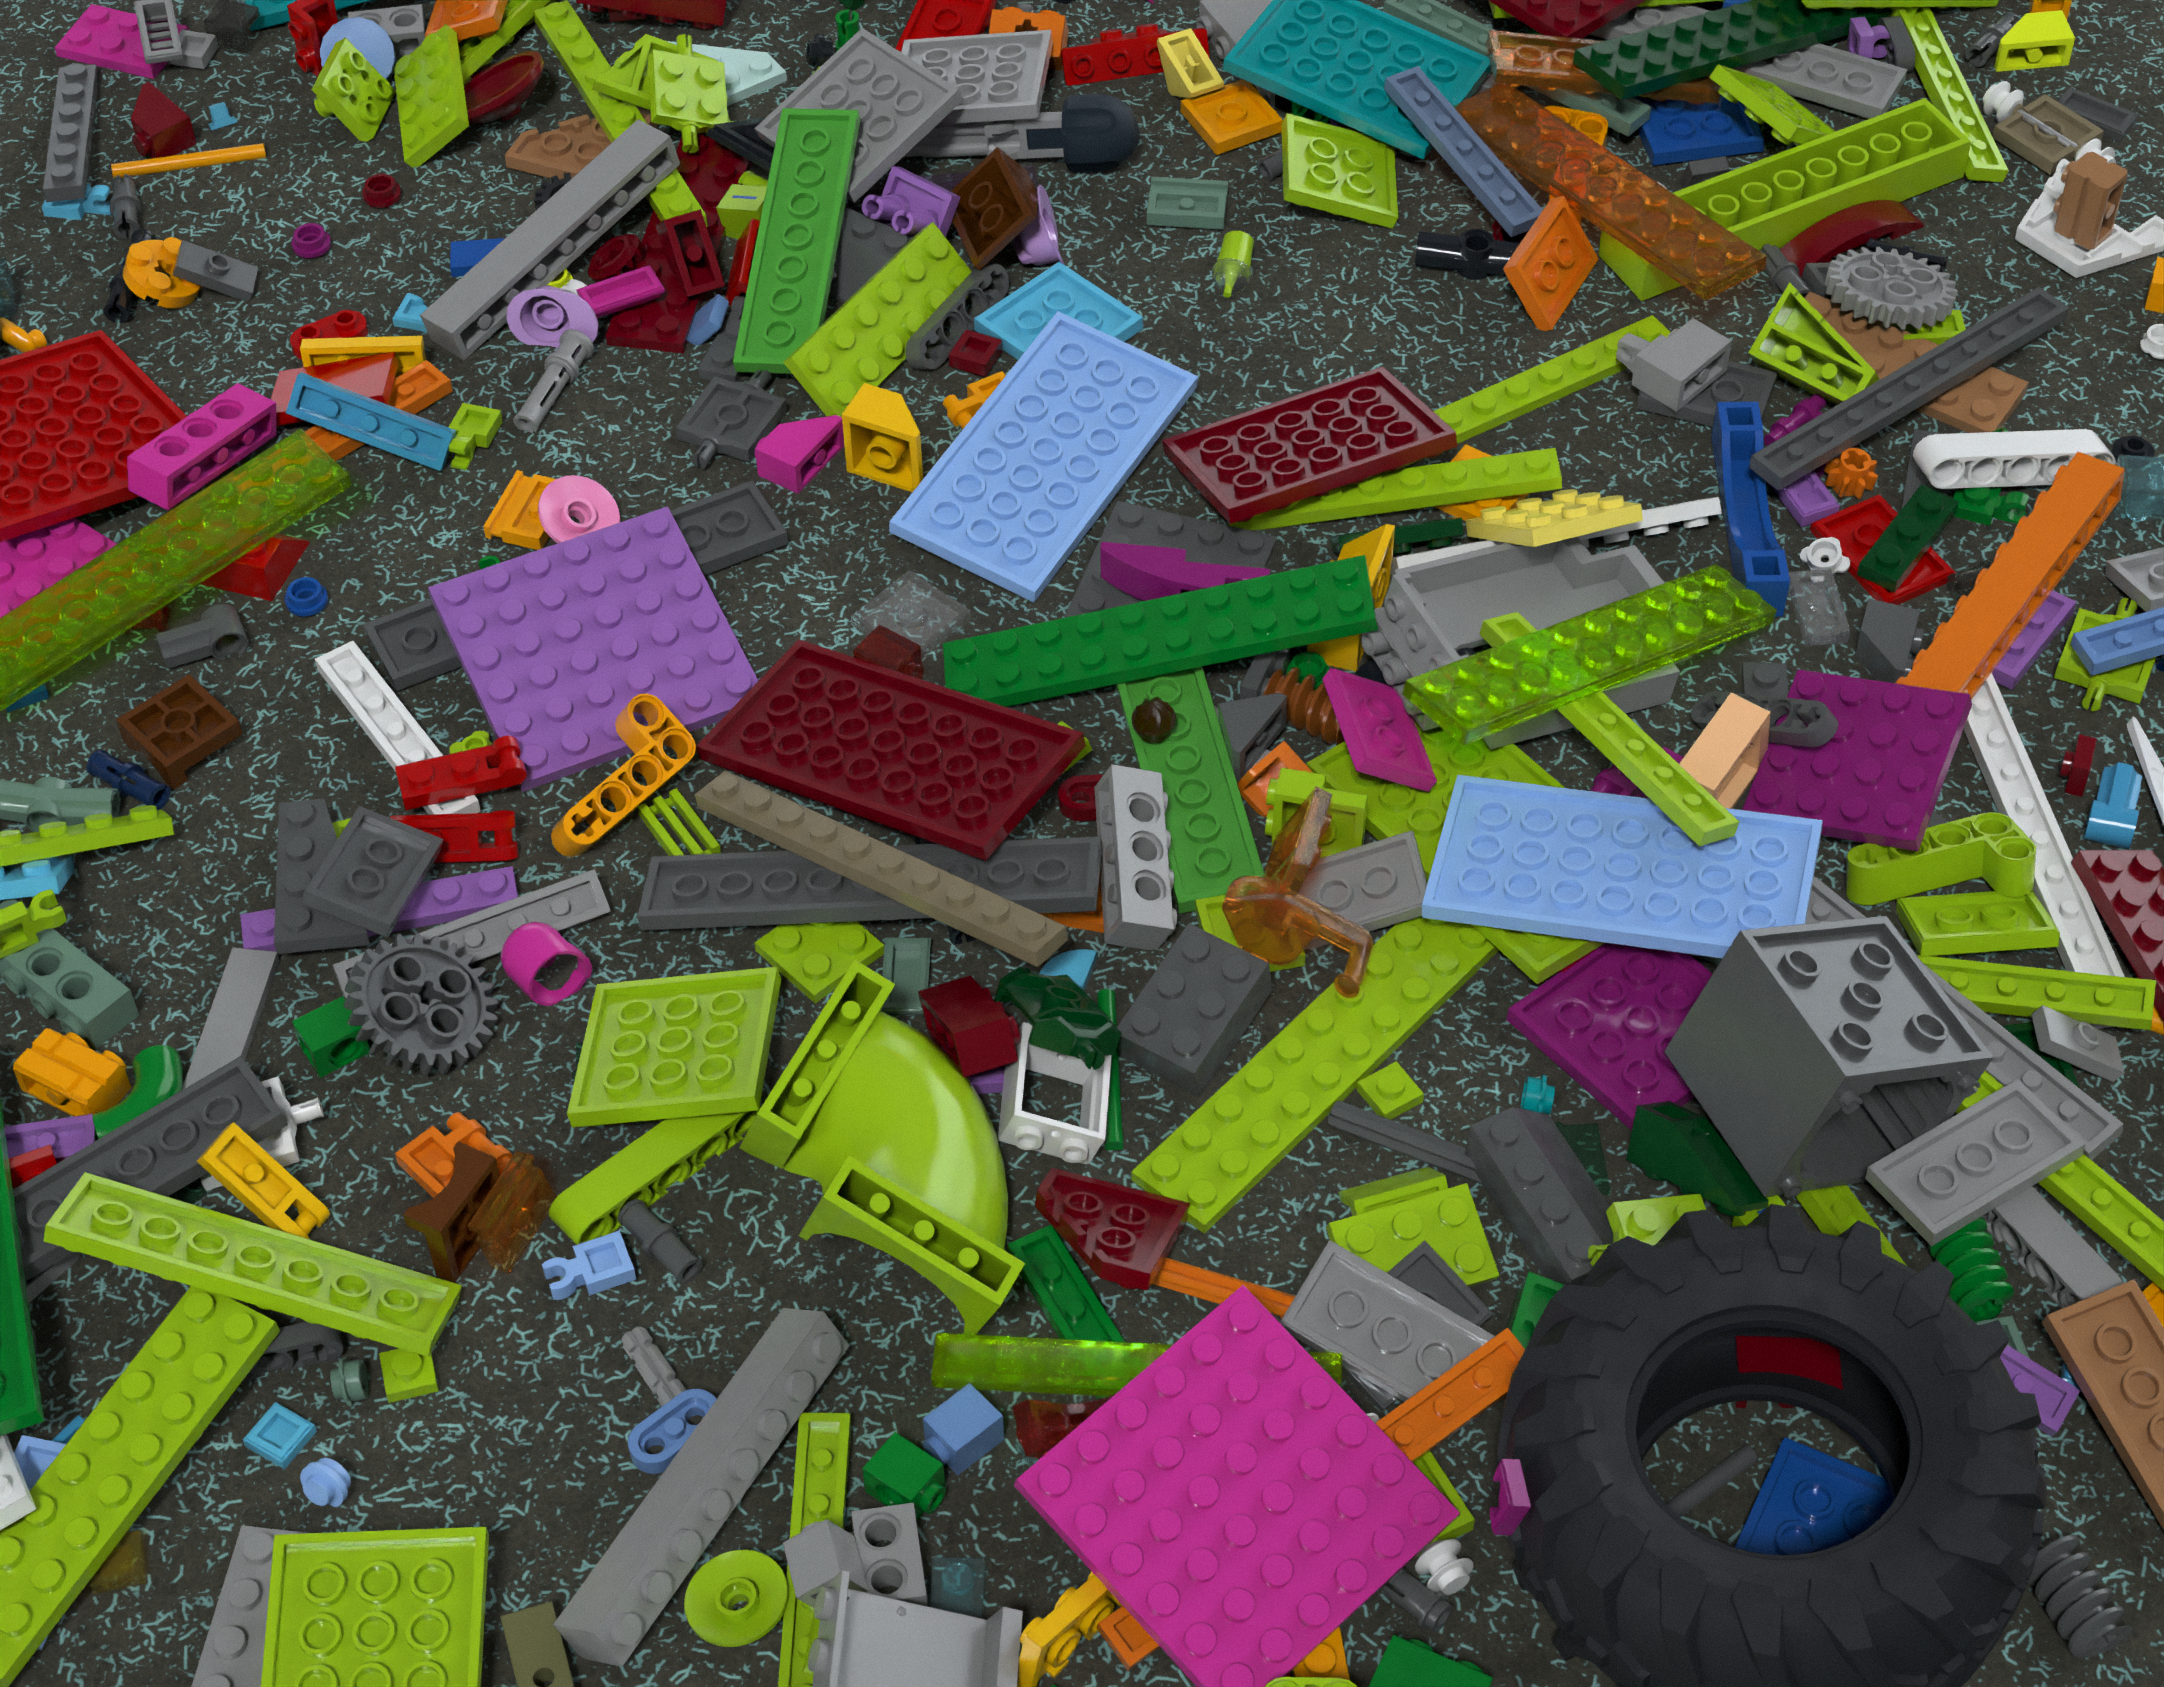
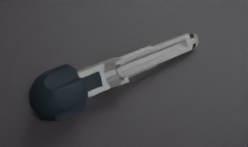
[904,94,1140,172]

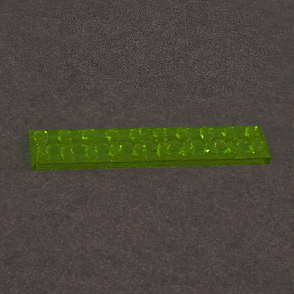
[0,428,352,711]
[1402,564,1777,745]

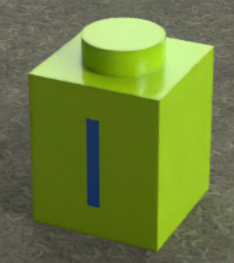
[716,184,767,239]

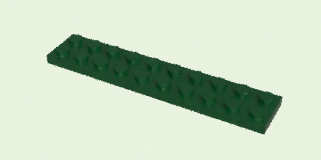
[1572,0,1892,100]

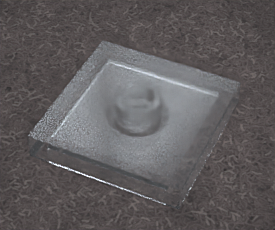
[850,570,972,667]

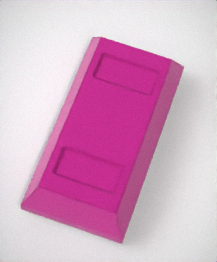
[576,265,665,318]

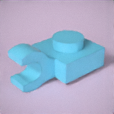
[42,184,111,220]

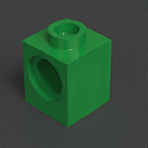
[292,996,370,1078]
[862,1432,946,1521]

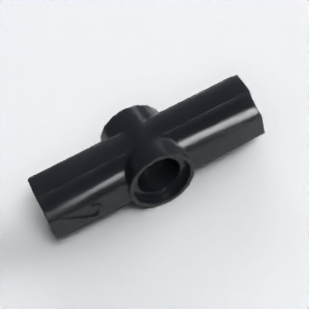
[1415,229,1520,280]

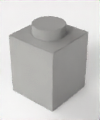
[783,1519,868,1608]

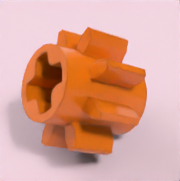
[1824,448,1878,499]

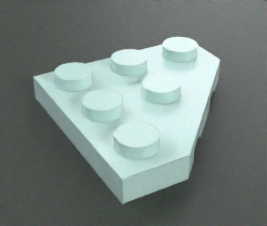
[667,41,787,106]

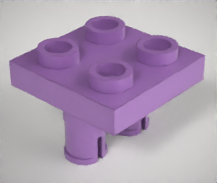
[862,166,961,238]

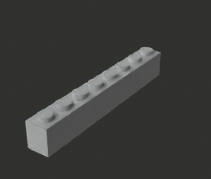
[420,119,680,361]
[553,1308,849,1667]

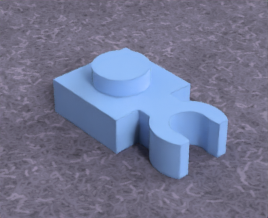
[542,1230,636,1300]

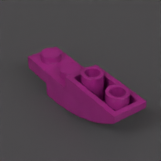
[1100,542,1270,601]

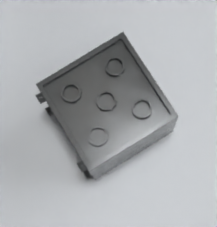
[1664,916,1994,1198]

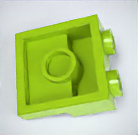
[1265,768,1368,860]

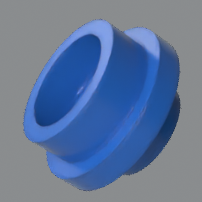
[285,577,328,617]

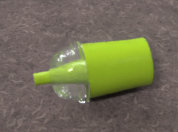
[1212,231,1254,298]

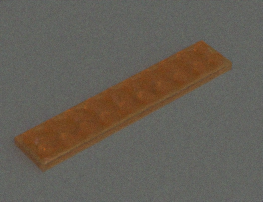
[1453,81,1767,301]

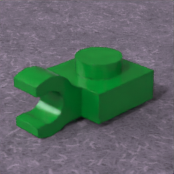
[1953,487,2029,526]

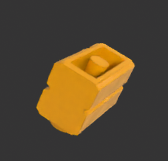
[13,1028,132,1117]

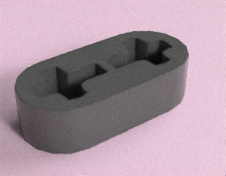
[1877,16,1915,73]

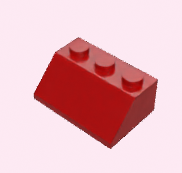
[149,513,309,601]

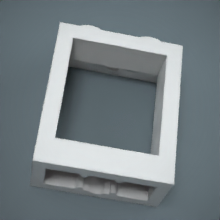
[998,1022,1112,1164]

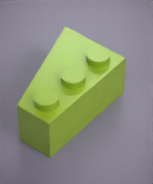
[1748,282,1880,405]

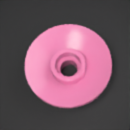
[538,475,620,543]

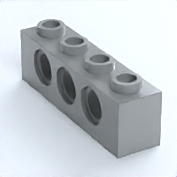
[1094,764,1177,950]

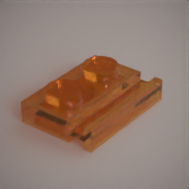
[467,1151,556,1274]

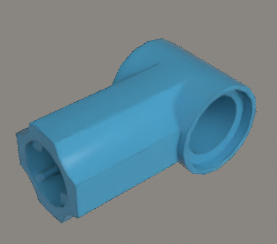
[2083,762,2142,850]

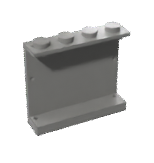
[808,1570,1023,1687]

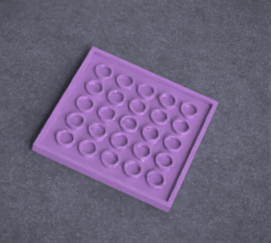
[428,506,758,792]

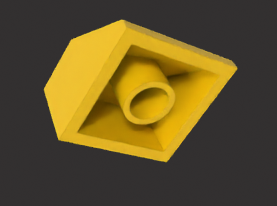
[842,383,923,492]

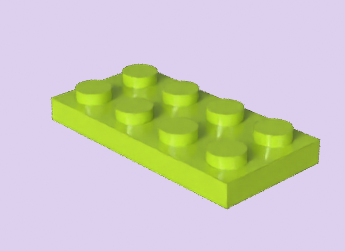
[394,24,469,168]

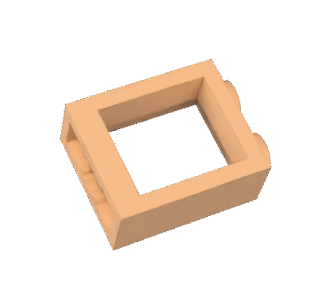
[1679,693,1771,809]

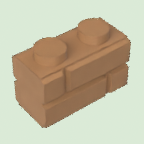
[2053,151,2128,250]

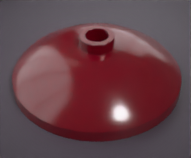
[464,51,544,124]

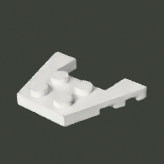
[2015,159,2164,278]

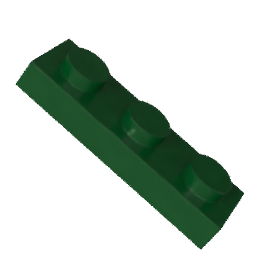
[1857,484,1959,593]
[1330,517,1464,554]

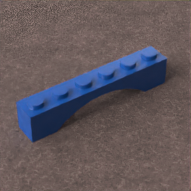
[1711,402,1790,617]

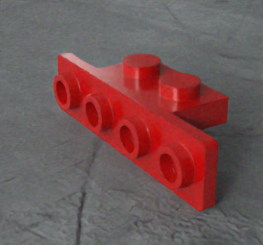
[1061,24,1210,86]

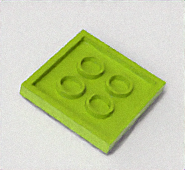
[1709,64,1836,146]
[1282,113,1398,229]

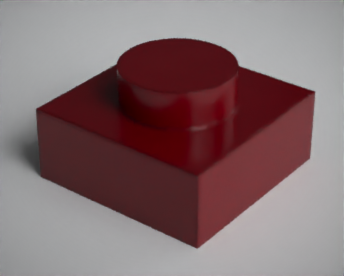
[949,329,1002,377]
[2059,734,2097,797]

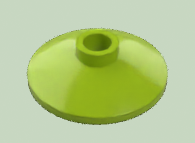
[684,1550,789,1647]

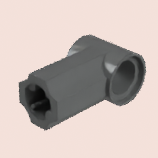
[155,604,248,669]

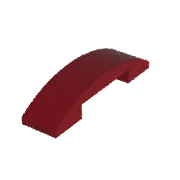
[1780,200,1924,278]

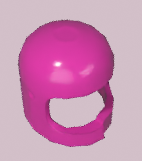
[500,922,592,1006]

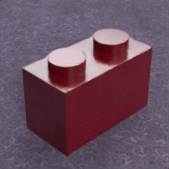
[1734,1336,1843,1408]

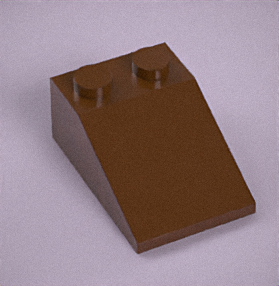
[950,147,1038,271]

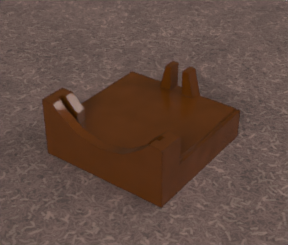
[116,674,243,790]
[403,1141,508,1283]

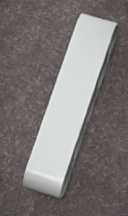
[1913,429,2116,489]

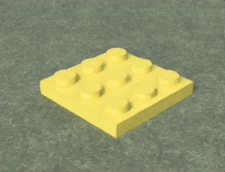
[1465,489,1643,547]

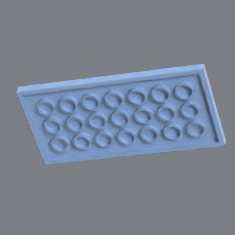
[889,311,1198,603]
[1422,775,1823,958]

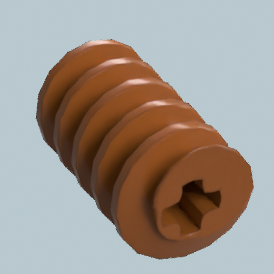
[1263,667,1345,745]

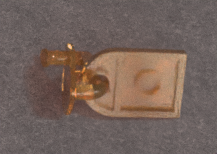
[1222,786,1373,998]

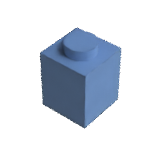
[923,1383,1004,1475]

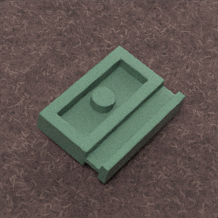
[1147,177,1228,229]

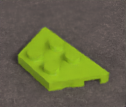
[592,34,734,122]

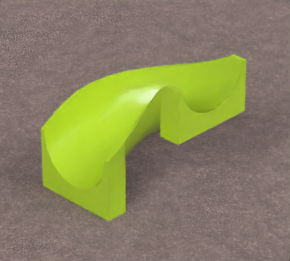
[739,959,1025,1341]

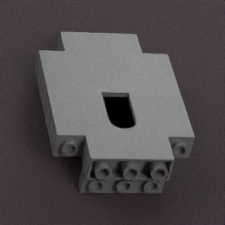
[1361,537,1701,750]

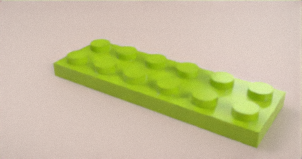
[783,222,972,417]

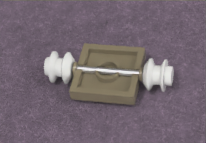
[1983,81,2116,175]

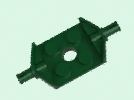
[994,966,1122,1070]

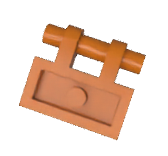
[395,1112,521,1198]

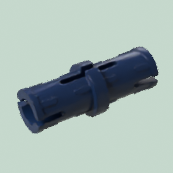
[86,749,171,810]

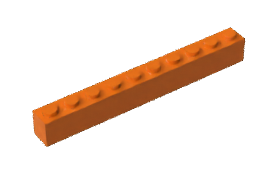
[1896,452,2125,700]

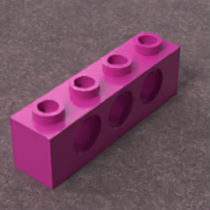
[127,383,276,510]

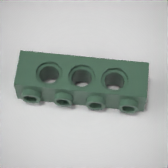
[0,898,139,1049]

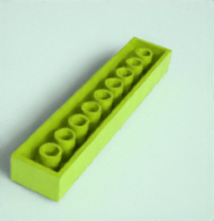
[1598,98,1971,301]

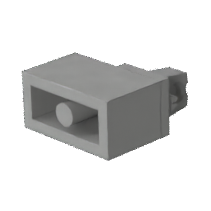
[1616,318,1732,412]

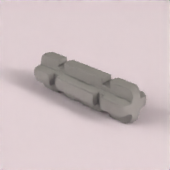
[622,1326,686,1406]

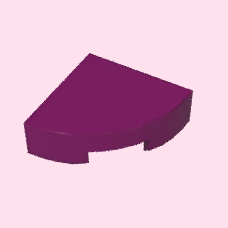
[1490,1459,1531,1536]

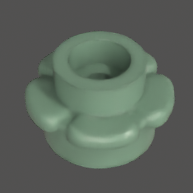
[330,1357,369,1407]

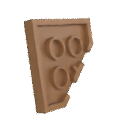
[505,108,659,180]

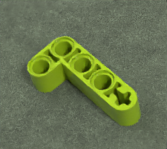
[1846,812,2036,905]

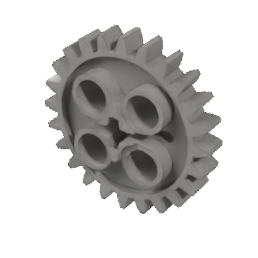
[1824,247,1958,329]

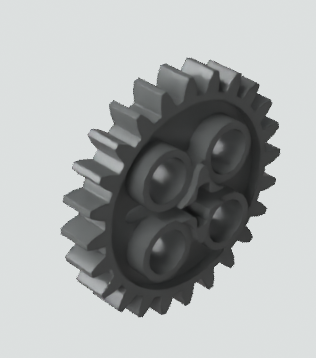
[343,933,498,1076]

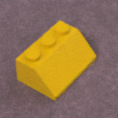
[1307,524,1395,672]

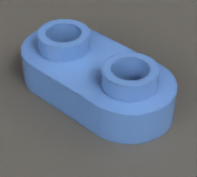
[628,1389,717,1474]

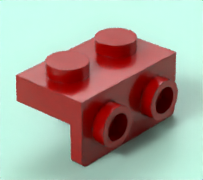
[287,0,338,77]

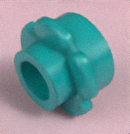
[1520,1074,1555,1114]

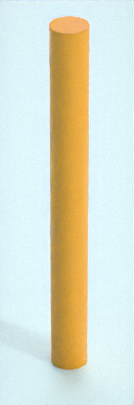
[111,143,266,178]

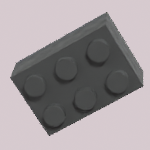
[1117,923,1273,1097]

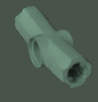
[0,777,121,832]

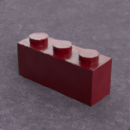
[918,975,1021,1078]

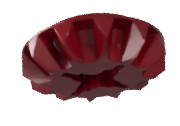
[588,234,644,283]

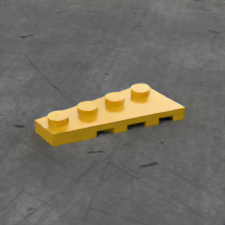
[1017,1571,1123,1687]

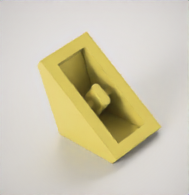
[1157,28,1224,98]

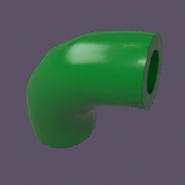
[92,1045,183,1139]

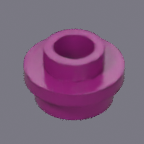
[291,223,331,258]

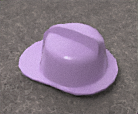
[1013,185,1065,266]
[506,286,599,348]

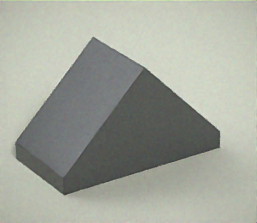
[1218,693,1287,781]

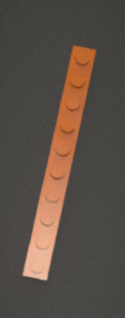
[1096,1327,1525,1671]

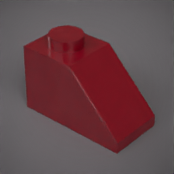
[131,82,197,158]
[656,209,725,297]

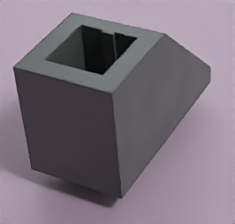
[1855,599,1925,683]

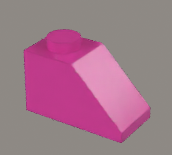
[755,415,844,494]

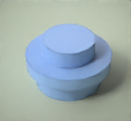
[300,1458,351,1507]

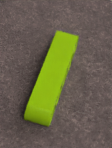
[549,1106,761,1245]

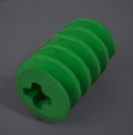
[1928,1217,2015,1322]

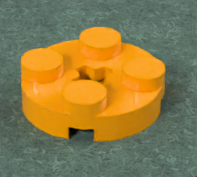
[123,237,202,308]

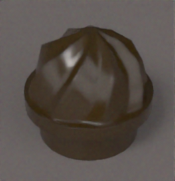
[1131,697,1176,743]

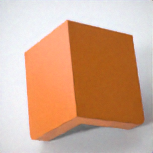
[1237,741,1313,817]

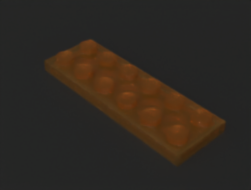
[1486,30,1720,105]

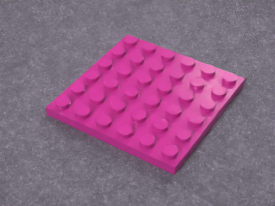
[1014,1285,1460,1687]

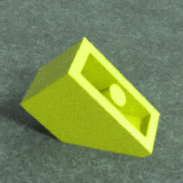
[1994,10,2075,72]

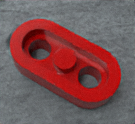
[290,310,368,360]

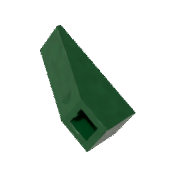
[1626,1101,1769,1216]

